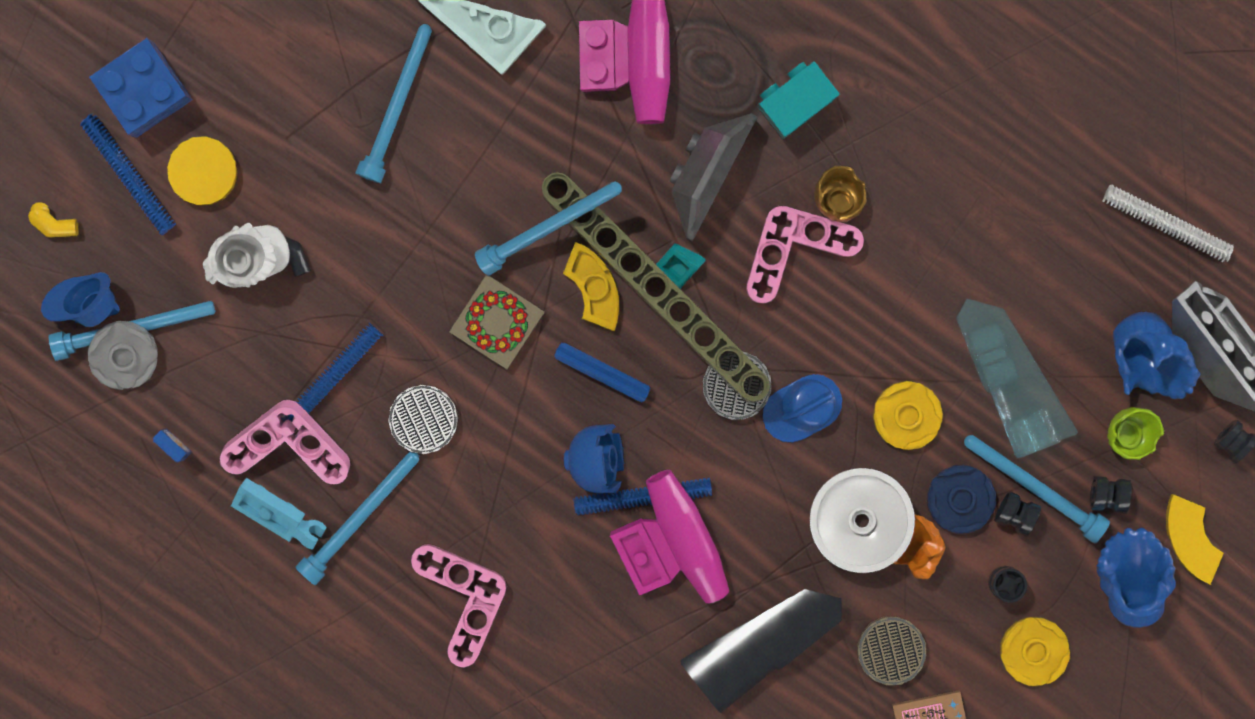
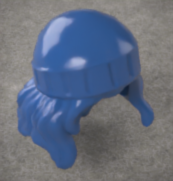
[1113,312,1201,399]
[1096,528,1176,628]

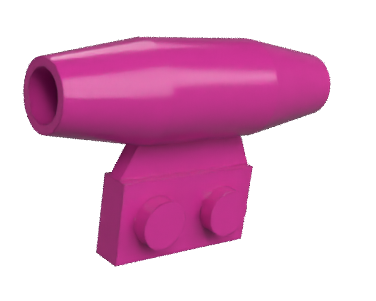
[579,0,670,124]
[610,470,730,603]

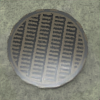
[857,616,926,685]

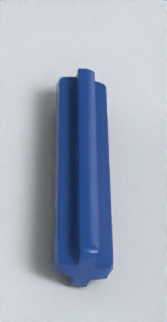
[554,343,650,402]

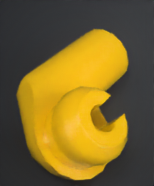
[28,202,78,238]

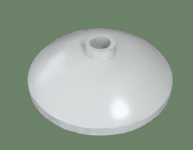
[810,468,915,573]

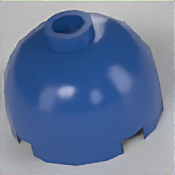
[564,424,624,493]

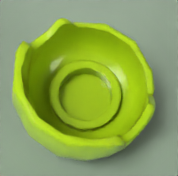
[1107,407,1164,460]

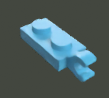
[231,478,327,549]

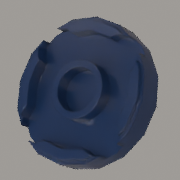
[927,465,996,533]

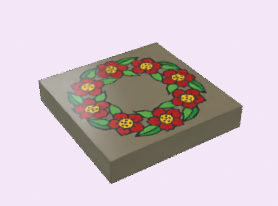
[449,275,545,370]

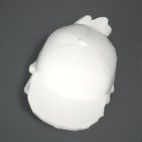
[203,223,290,288]

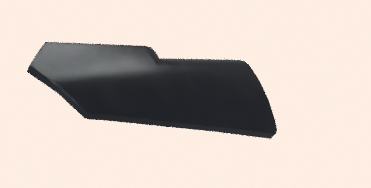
[680,589,842,713]

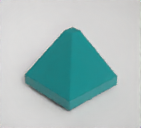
[656,243,706,289]

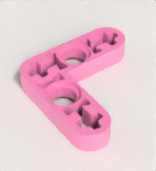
[746,206,864,303]
[220,400,351,484]
[411,544,507,667]

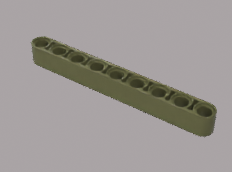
[542,172,770,403]

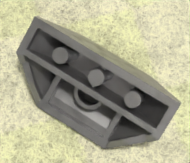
[669,113,758,241]
[1172,281,1255,411]

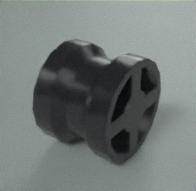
[1214,420,1255,463]

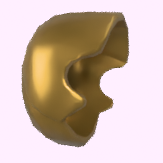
[814,166,867,222]

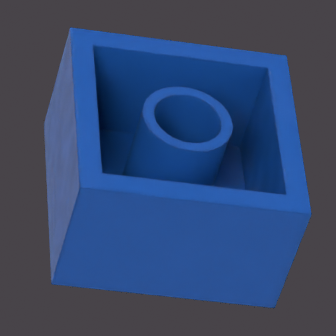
[89,38,193,138]

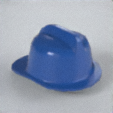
[41,272,120,327]
[763,374,842,442]

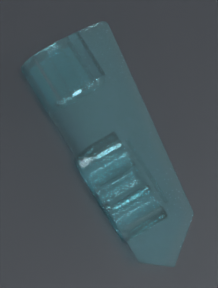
[956,299,1078,458]

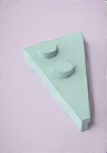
[417,0,546,76]

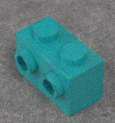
[758,61,840,139]

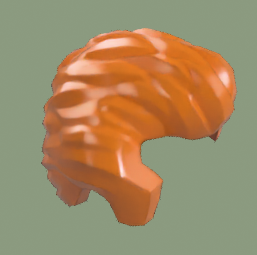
[894,515,945,580]

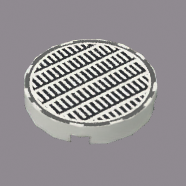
[388,385,458,454]

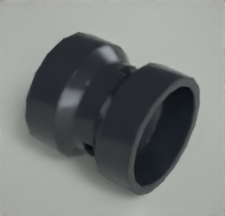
[1090,476,1132,514]
[994,491,1041,537]
[988,565,1028,603]

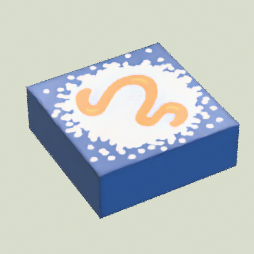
[153,429,192,462]

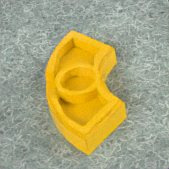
[563,242,619,331]
[1166,494,1224,585]

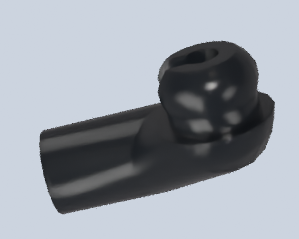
[285,236,311,277]

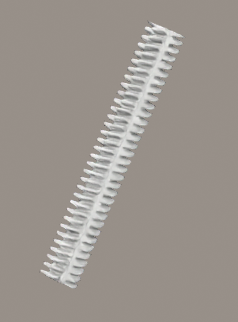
[1102,184,1234,262]

